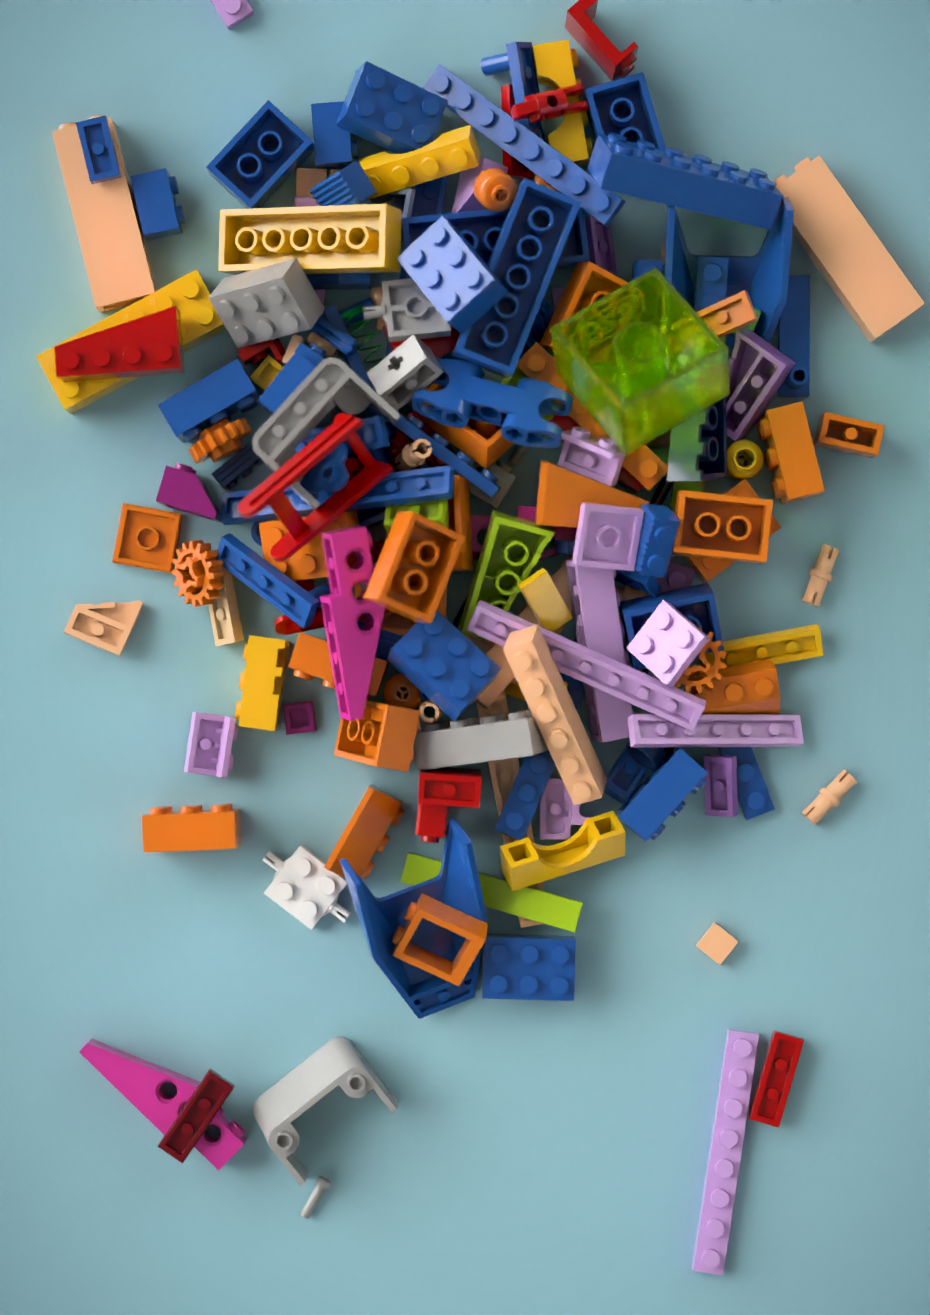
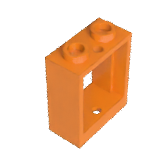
[391,893,488,986]

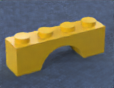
[533,39,593,167]
[357,125,481,199]
[500,810,626,892]

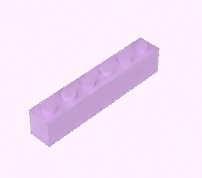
[565,559,636,743]

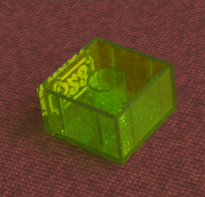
[551,268,730,456]

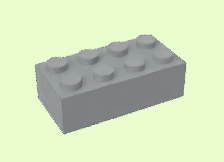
[413,709,548,770]

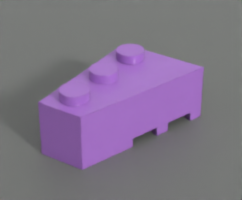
[726,328,796,441]

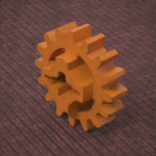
[188,418,253,464]
[171,540,225,607]
[674,627,727,695]

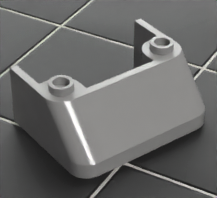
[252,358,401,510]
[253,1036,399,1186]

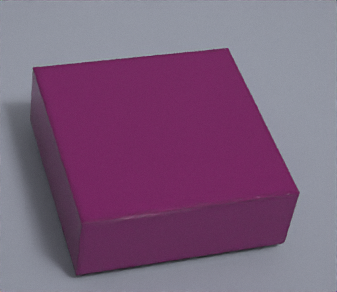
[282,701,317,735]

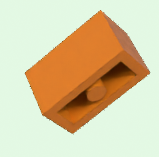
[813,412,885,459]

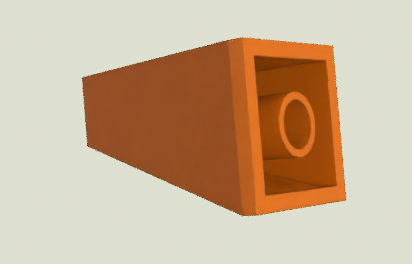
[535,460,649,528]

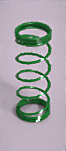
[342,305,385,372]

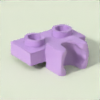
[540,778,593,840]

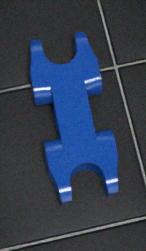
[412,358,574,448]

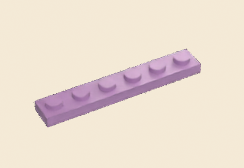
[627,714,804,748]

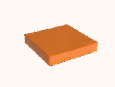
[112,503,184,573]

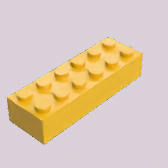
[218,204,402,275]
[36,269,227,414]

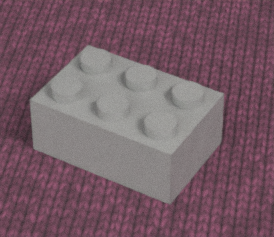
[208,258,325,348]

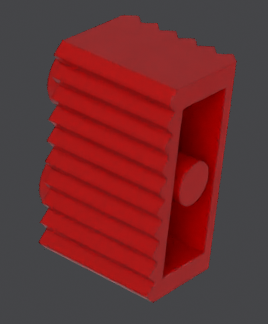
[415,804,449,843]

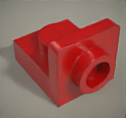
[237,338,286,366]

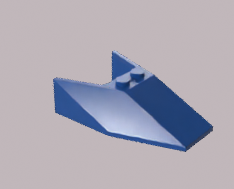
[664,197,794,375]
[339,818,487,1019]

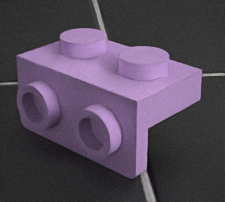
[558,427,626,486]
[184,712,238,778]

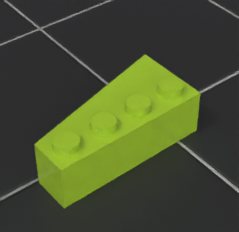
[459,510,555,641]

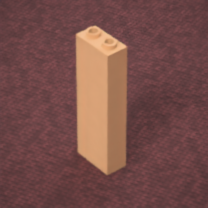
[52,115,157,312]
[773,155,925,343]

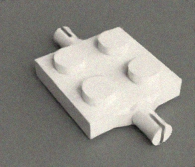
[262,844,351,930]

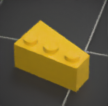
[235,635,290,731]

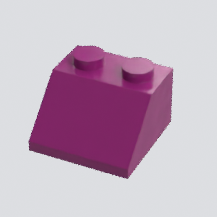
[156,463,221,523]

